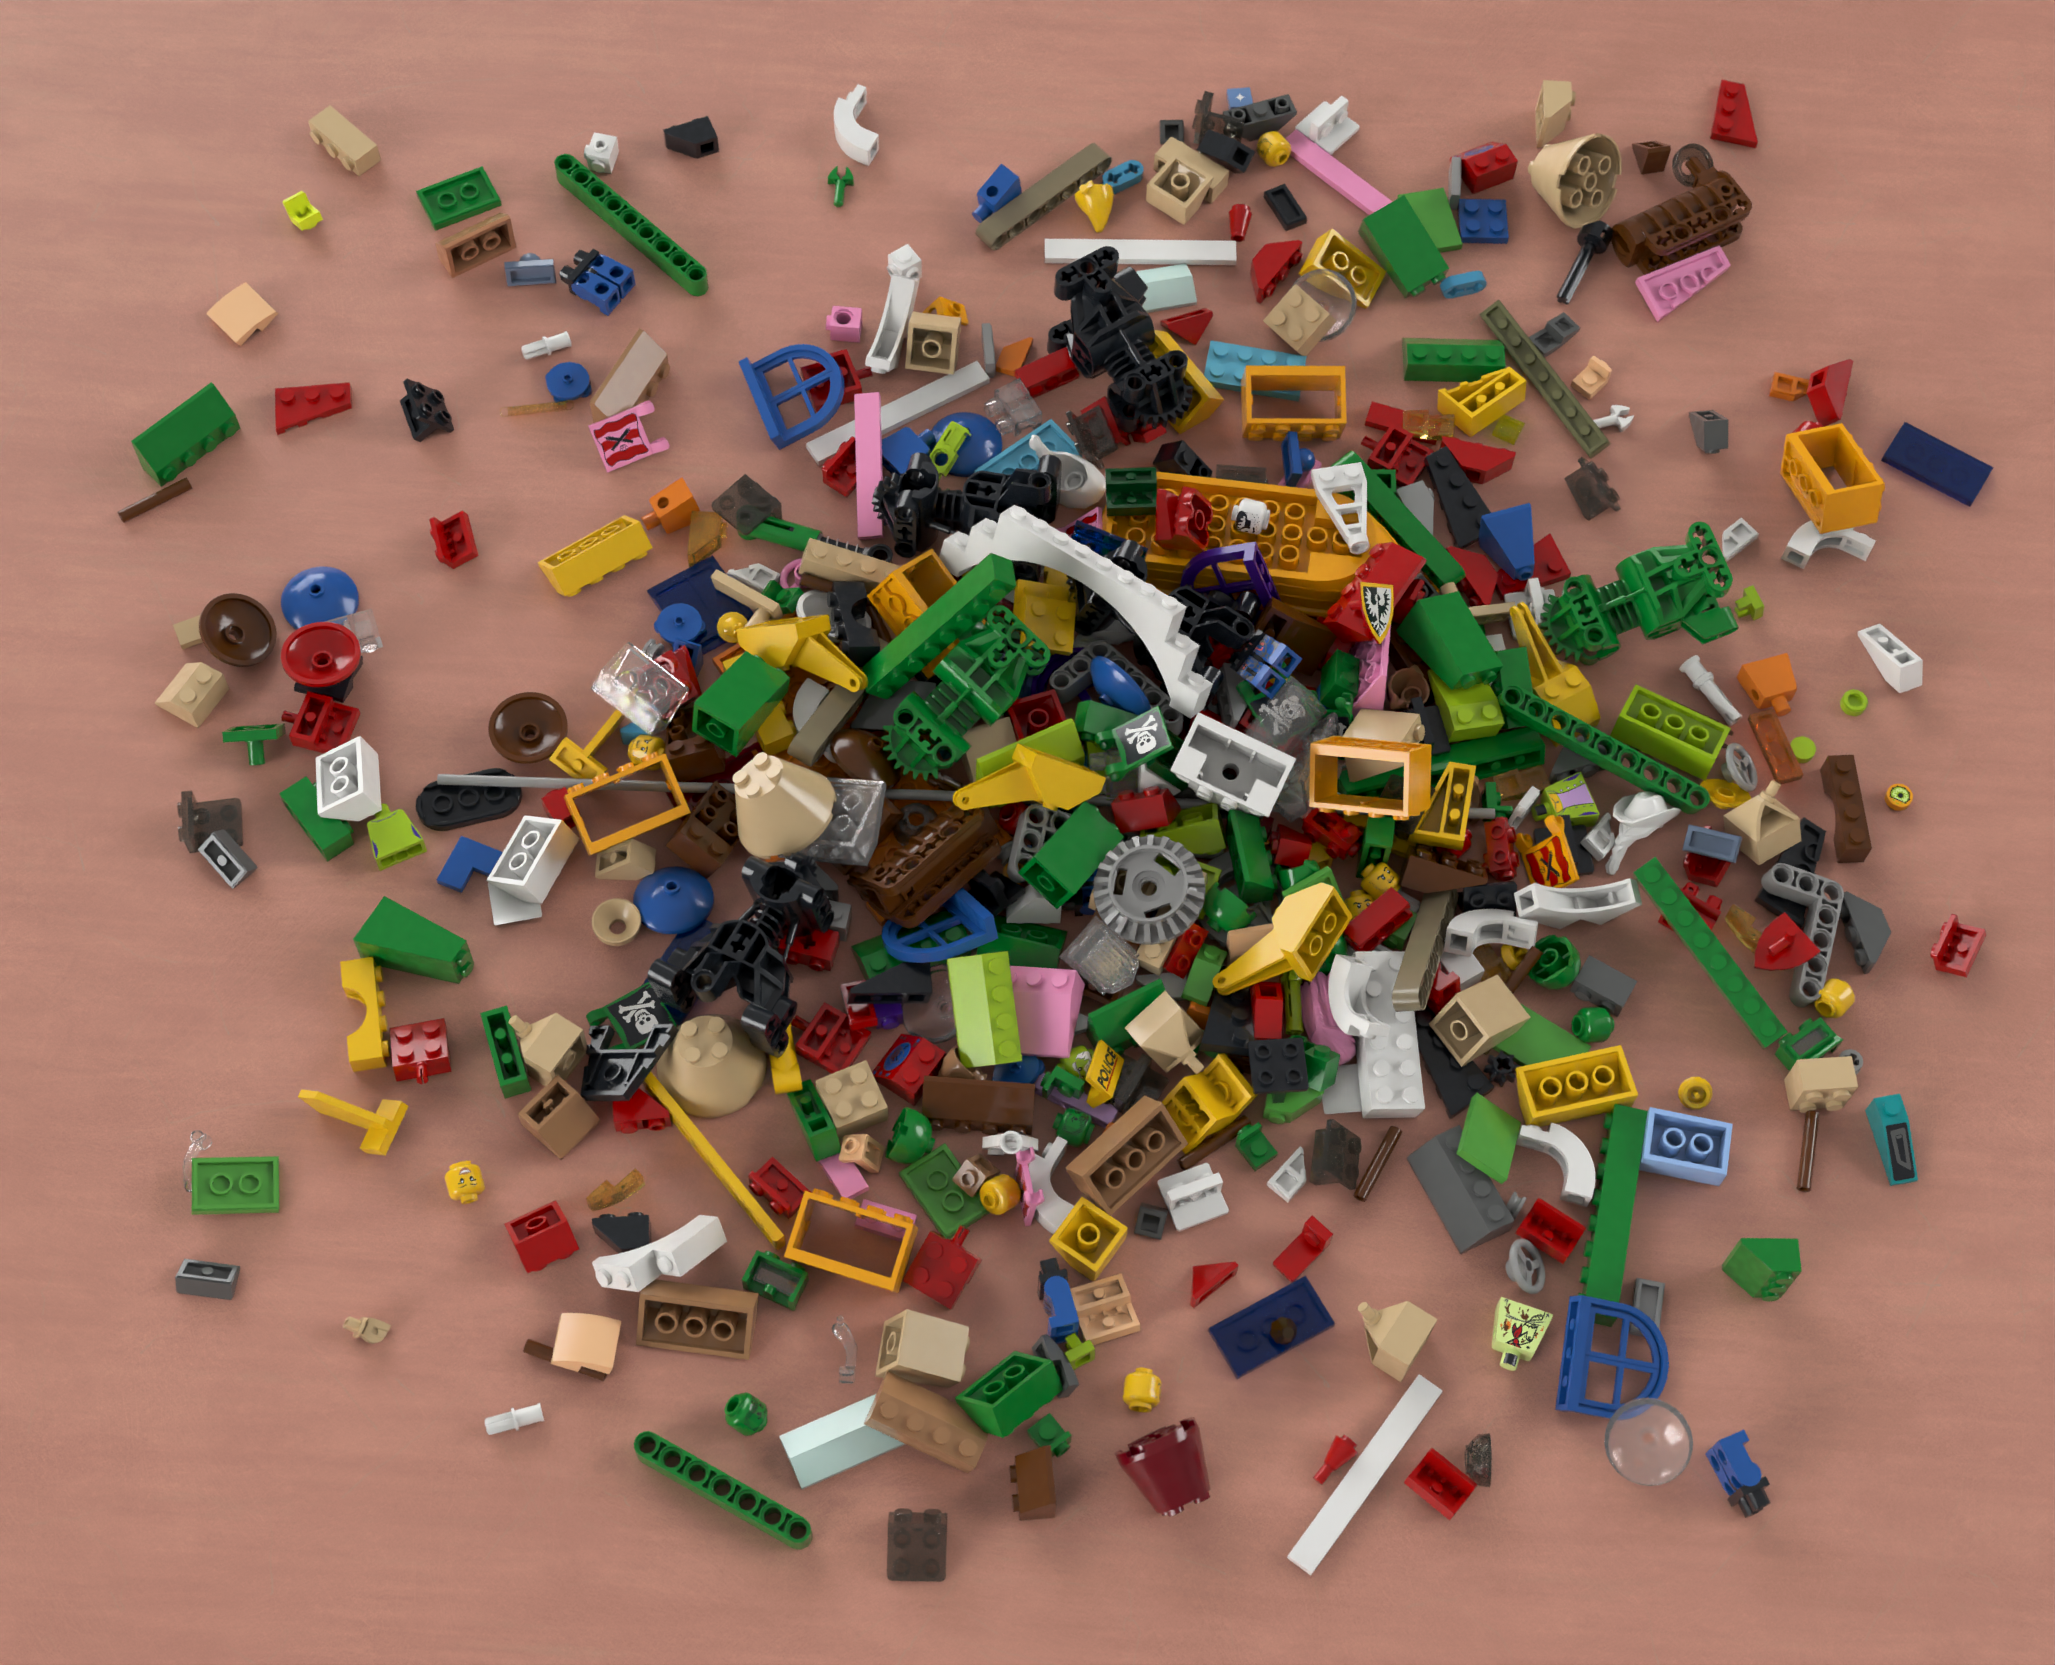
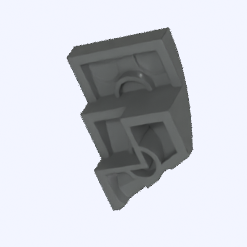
[850,680,936,736]

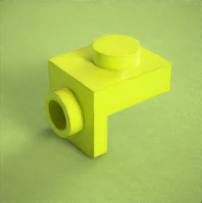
[283,191,323,231]

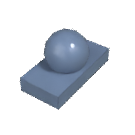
[505,253,556,286]
[1682,824,1742,863]

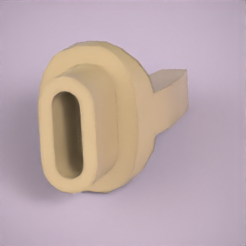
[343,1316,391,1344]

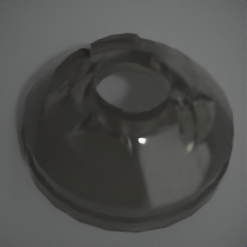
[1672,143,1714,187]
[893,803,938,846]
[1464,1433,1492,1487]

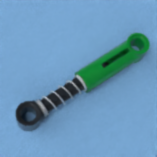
[736,506,893,564]

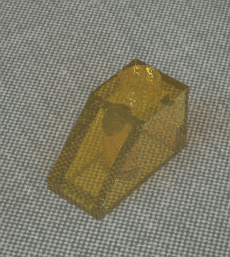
[687,511,728,568]

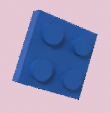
[1457,199,1509,244]

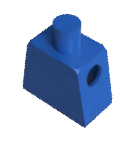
[972,164,1022,223]
[882,427,936,476]

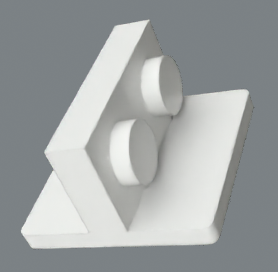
[1295,96,1359,155]
[1504,578,1555,640]
[1157,1163,1229,1232]

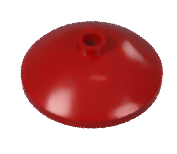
[281,622,361,687]

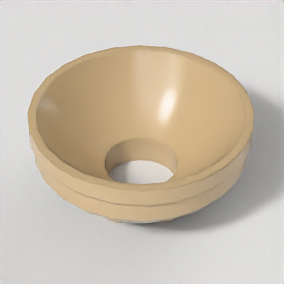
[592,898,641,946]

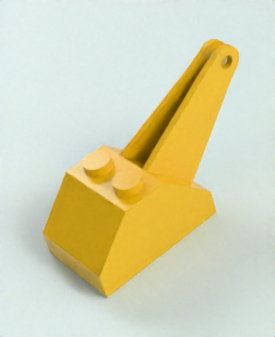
[1509,602,1601,747]
[736,614,868,692]
[953,743,1106,811]
[1213,882,1353,995]

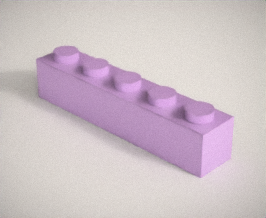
[1035,1073,1118,1128]

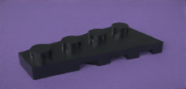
[1424,446,1491,549]
[1754,817,1826,929]
[1199,966,1255,1056]
[1414,1004,1494,1119]

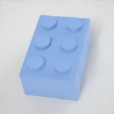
[1639,1107,1733,1186]

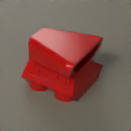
[1155,486,1213,554]
[634,645,702,719]

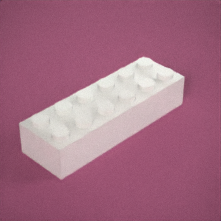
[1352,951,1425,1118]

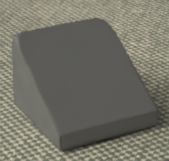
[1159,120,1184,144]
[1134,1203,1168,1240]

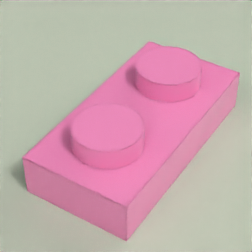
[855,1199,917,1242]

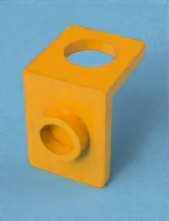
[923,296,968,326]

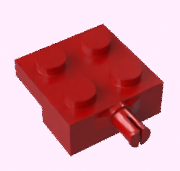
[800,349,873,412]
[1361,423,1434,487]
[281,691,361,753]
[791,1002,871,1074]
[390,1018,452,1084]
[902,1225,982,1309]

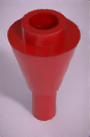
[1313,1434,1358,1485]

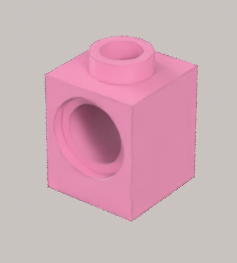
[826,306,862,343]

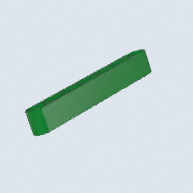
[1330,450,1466,590]
[634,1431,812,1550]

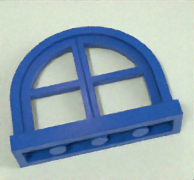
[738,344,844,450]
[882,888,998,963]
[1555,1295,1669,1419]

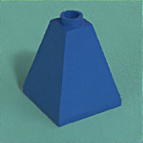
[1478,503,1535,580]

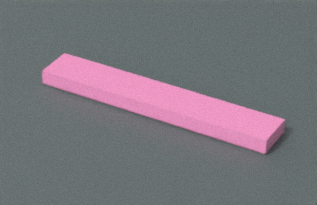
[1285,129,1392,215]
[854,392,884,540]

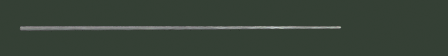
[437,774,1495,819]

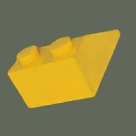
[1298,228,1387,309]

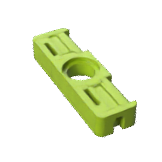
[929,421,971,480]

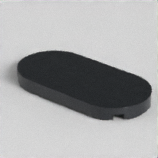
[416,768,522,831]

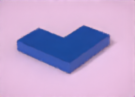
[437,836,503,893]

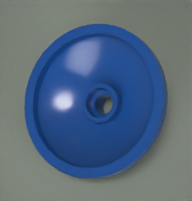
[928,412,1002,477]
[281,566,359,630]
[1090,656,1151,715]
[633,866,714,934]

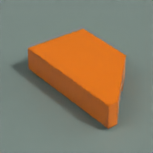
[996,337,1033,377]
[1769,372,1809,402]

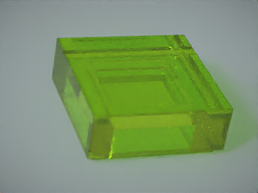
[1492,414,1525,445]

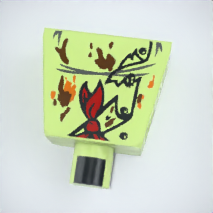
[1491,1297,1553,1371]

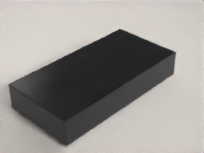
[1263,184,1307,231]

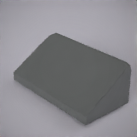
[198,829,258,889]
[175,1259,240,1300]

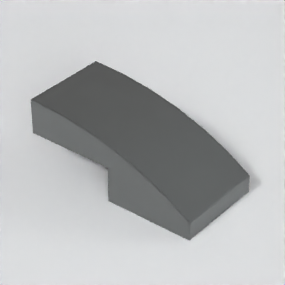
[1529,312,1580,358]
[1031,1334,1079,1398]

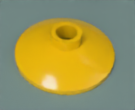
[1700,779,1751,810]

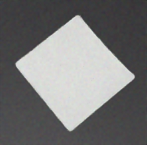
[488,883,542,925]
[1322,1064,1362,1114]

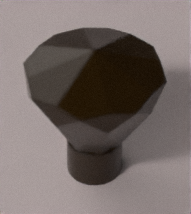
[1270,1317,1297,1345]

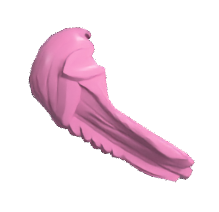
[1300,971,1356,1066]

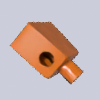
[641,477,704,534]
[1736,653,1797,717]

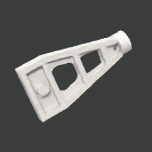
[1311,462,1370,554]
[982,1131,1038,1156]

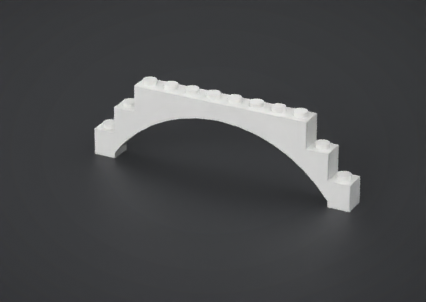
[939,505,1213,719]

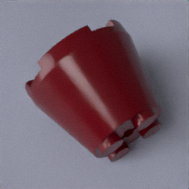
[1115,1417,1211,1517]

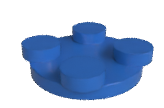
[545,362,592,405]
[654,603,706,648]
[992,1055,1045,1084]

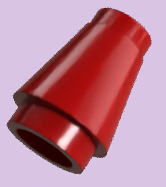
[1229,204,1252,242]

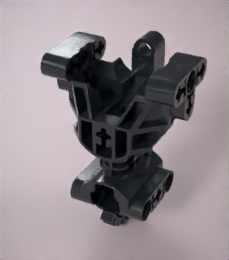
[1047,246,1193,432]
[872,452,1062,590]
[1066,540,1262,724]
[647,851,834,1058]

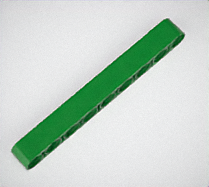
[554,154,709,296]
[1497,685,1710,815]

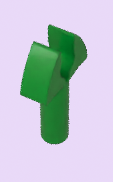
[828,166,854,207]

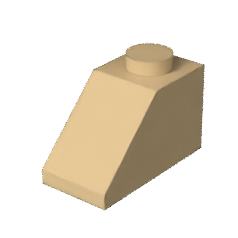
[595,838,656,880]

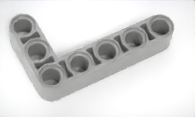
[1050,640,1183,735]
[1007,804,1140,883]
[1761,863,1844,1008]

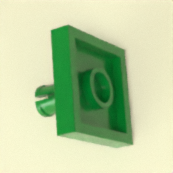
[222,723,286,765]

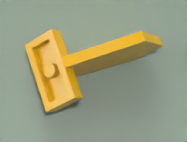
[549,701,633,779]
[298,1090,409,1156]

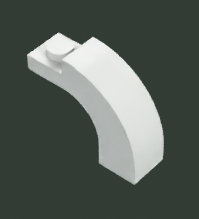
[834,84,879,166]
[1781,521,1876,569]
[793,678,836,763]
[1444,909,1538,957]
[1328,954,1391,1039]
[1516,1122,1595,1207]
[1028,1136,1074,1234]

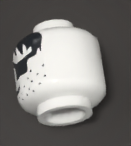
[1231,498,1270,534]

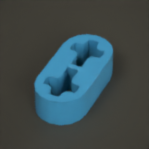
[1102,160,1143,194]
[1440,271,1487,299]

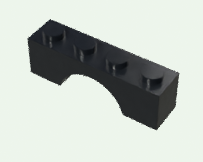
[827,581,881,667]

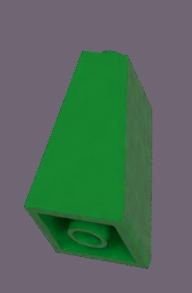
[1358,195,1449,298]
[1396,591,1503,690]
[692,651,790,757]
[1018,801,1124,909]
[353,896,474,984]

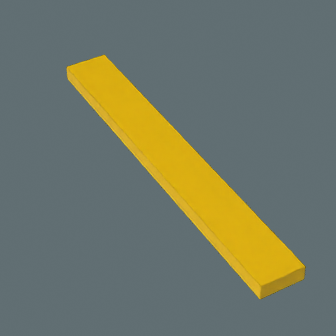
[643,1071,786,1250]

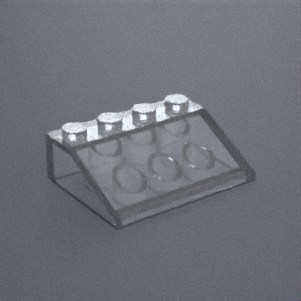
[778,777,886,866]

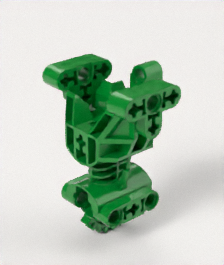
[1540,521,1739,666]
[881,605,1051,781]

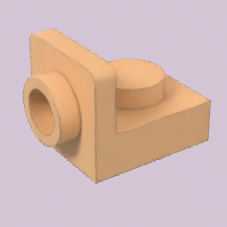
[1571,356,1612,400]
[839,1134,885,1173]

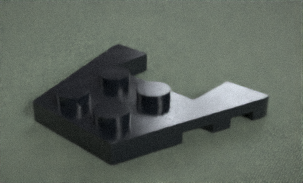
[580,1024,679,1101]

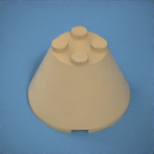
[1528,133,1622,229]
[733,752,836,859]
[657,1014,767,1118]

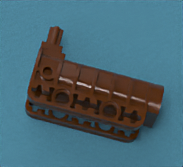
[1611,156,1752,275]
[847,797,1002,928]

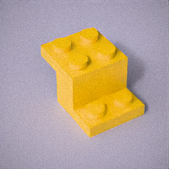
[1012,579,1076,656]
[1162,1053,1258,1154]

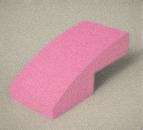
[818,1153,869,1199]

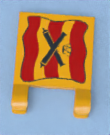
[1514,815,1580,888]

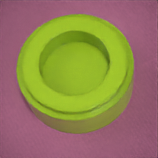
[1840,689,1868,716]
[1788,736,1816,763]

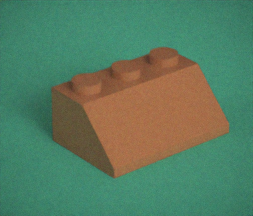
[435,213,516,278]

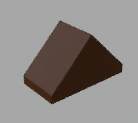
[1632,141,1671,175]

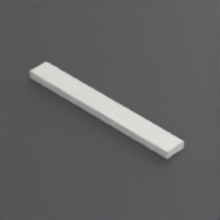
[1044,239,1237,265]
[806,361,990,466]
[1287,1374,1442,1576]

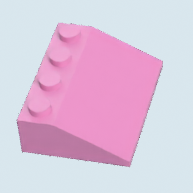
[1349,625,1391,719]
[1010,966,1085,1058]

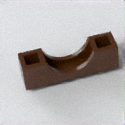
[1820,755,1872,863]

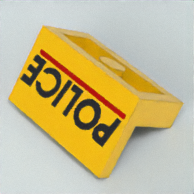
[1085,1040,1124,1109]

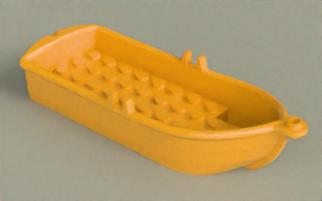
[1099,472,1440,618]

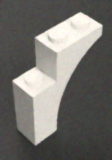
[865,274,920,374]
[1514,878,1642,929]
[592,1215,727,1292]

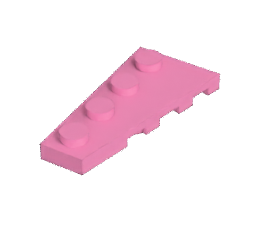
[1635,245,1731,322]

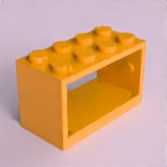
[1241,365,1347,441]
[1780,423,1885,534]
[867,549,986,679]
[1309,736,1432,820]
[564,751,691,856]
[784,1188,919,1293]

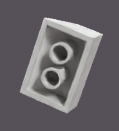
[315,736,382,821]
[486,815,580,904]

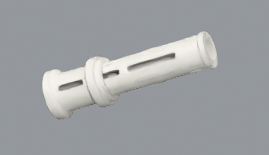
[1679,655,1742,727]

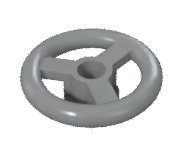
[1721,743,1758,792]
[1506,1239,1545,1294]

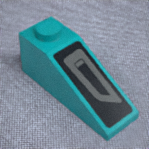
[1865,1094,1918,1186]

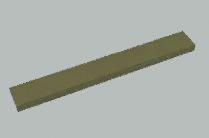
[1479,300,1611,459]

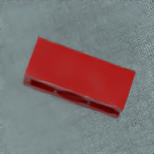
[1014,347,1079,402]
[1343,887,1413,951]

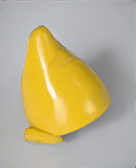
[1075,180,1114,233]

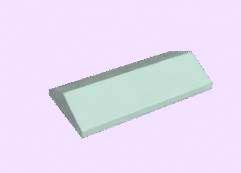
[1136,263,1197,313]
[779,1394,905,1490]

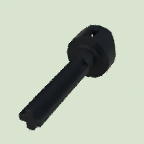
[1556,221,1613,305]

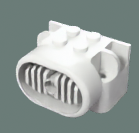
[1170,712,1296,817]

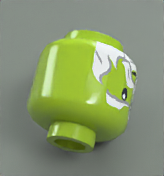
[1056,1045,1094,1081]

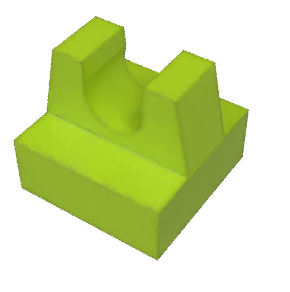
[1734,585,1764,620]
[1064,1333,1095,1370]

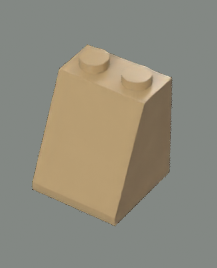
[1342,708,1425,782]
[961,717,1017,784]
[1429,975,1531,1067]
[875,1309,970,1388]

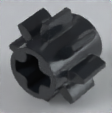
[1483,1051,1519,1087]

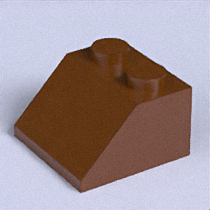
[1009,1445,1056,1521]

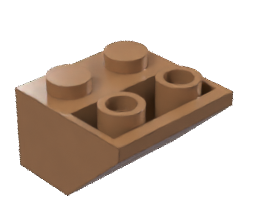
[518,1075,600,1160]

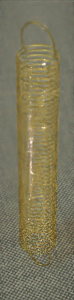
[500,400,574,417]

